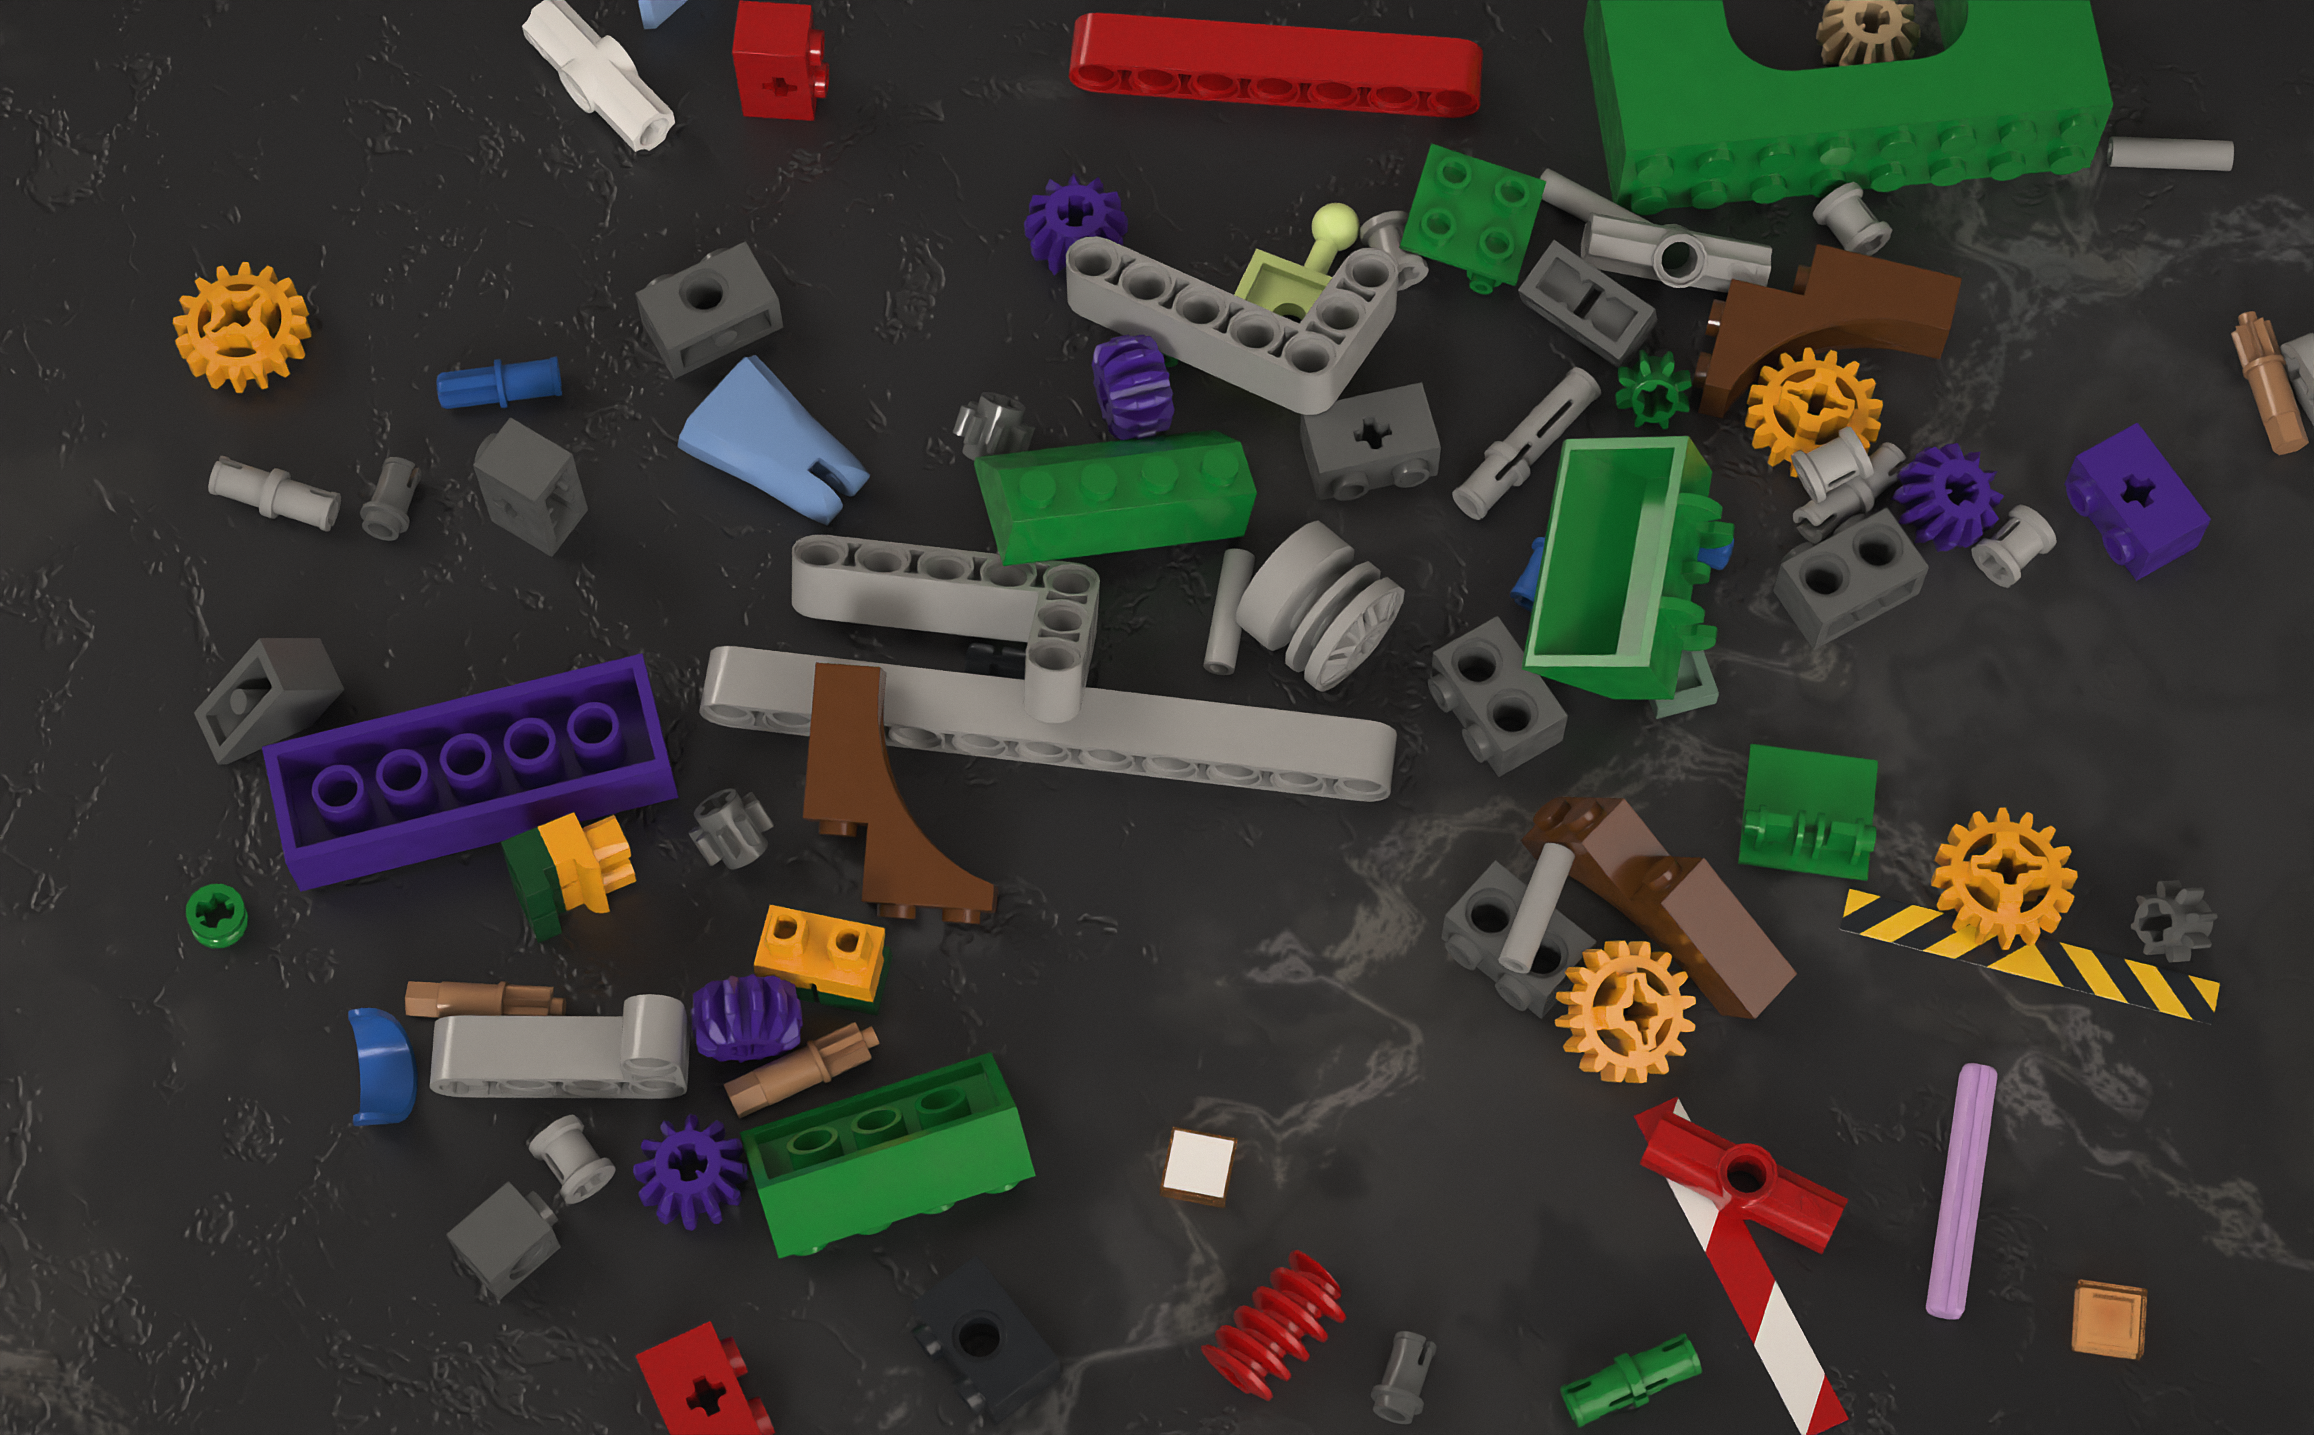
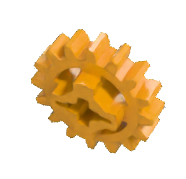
[173,262,311,393]
[1745,347,1883,478]
[1931,808,2078,950]
[1555,940,1696,1083]

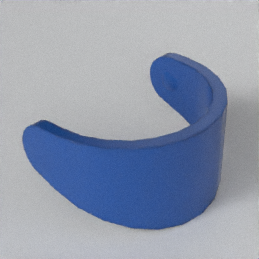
[348,1008,418,1126]

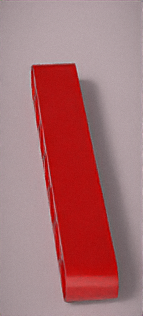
[1069,13,1483,118]

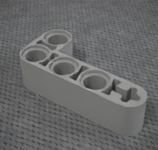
[429,994,691,1099]

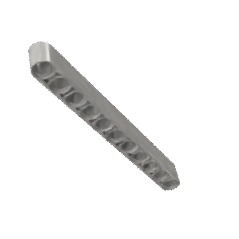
[699,646,1397,802]

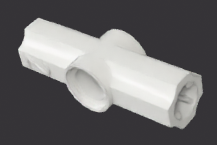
[522,0,675,152]

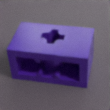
[2064,422,2211,581]

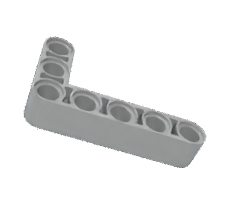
[1066,236,1398,415]
[792,535,1100,723]

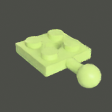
[1234,203,1360,320]

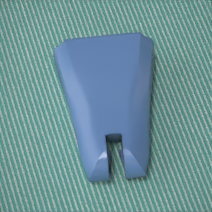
[677,355,870,526]

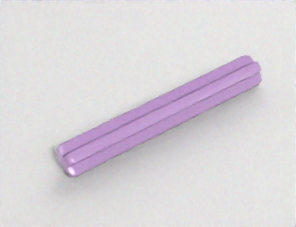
[1926,1063,1998,1320]

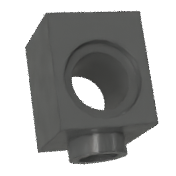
[446,1181,561,1301]

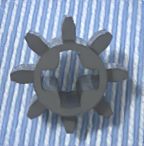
[953,392,1035,461]
[689,788,774,869]
[2131,880,2218,963]

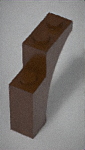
[1692,244,1962,418]
[803,662,998,924]
[1520,796,1797,1019]

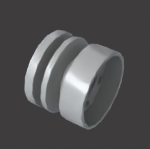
[1236,520,1405,692]

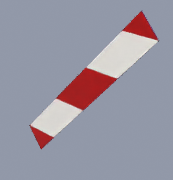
[1633,1097,1849,1435]

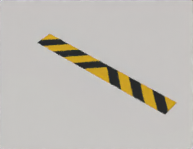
[1840,889,2220,1025]

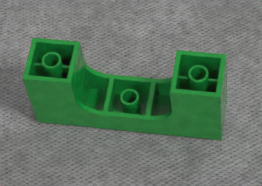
[1583,0,2113,215]

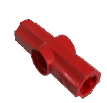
[1640,1110,1849,1255]

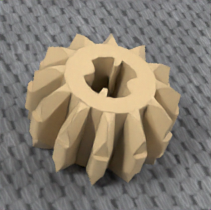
[1816,0,1920,67]

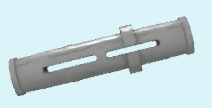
[1452,367,1601,520]

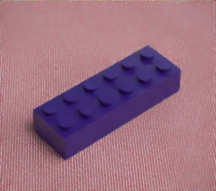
[262,653,679,892]

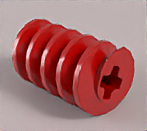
[1201,1250,1347,1401]

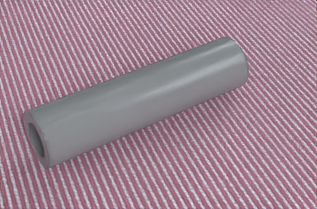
[2107,136,2234,171]
[1540,168,1653,224]
[1203,549,1255,675]
[1498,843,1575,974]

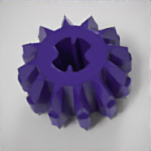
[1024,172,1128,276]
[1091,334,1175,441]
[1891,443,2004,552]
[690,974,803,1063]
[633,1113,749,1231]

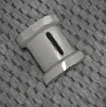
[1813,182,1892,256]
[1359,211,1429,291]
[1791,426,1874,504]
[1971,504,2057,588]
[529,1114,616,1204]

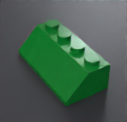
[974,429,1257,566]
[739,1052,1036,1259]

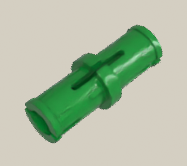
[1560,1332,1702,1428]

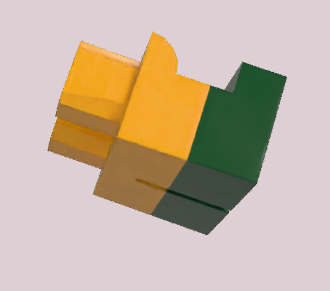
[501,812,636,943]
[753,905,893,1016]

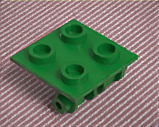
[1399,143,1547,294]
[1738,744,1878,881]

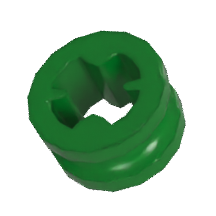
[186,884,248,948]

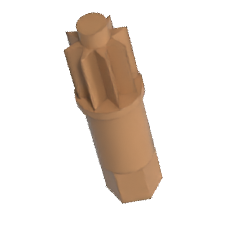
[2231,311,2309,455]
[405,981,566,1018]
[723,1022,880,1119]

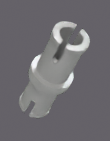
[1793,442,1909,544]
[208,456,341,532]

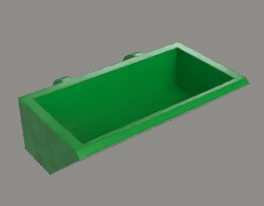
[1521,436,1735,700]

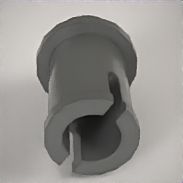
[360,457,423,541]
[1371,1331,1437,1424]

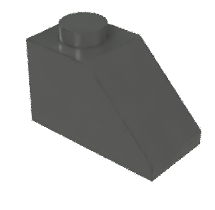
[194,638,345,765]

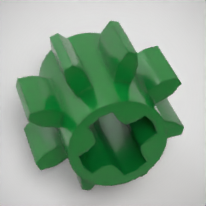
[1616,349,1692,429]

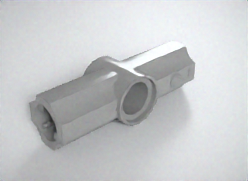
[1580,212,1772,293]

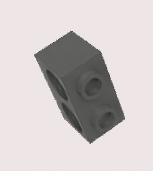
[1518,240,1658,369]
[1773,508,1929,650]
[1428,616,1568,777]
[1441,860,1597,1019]

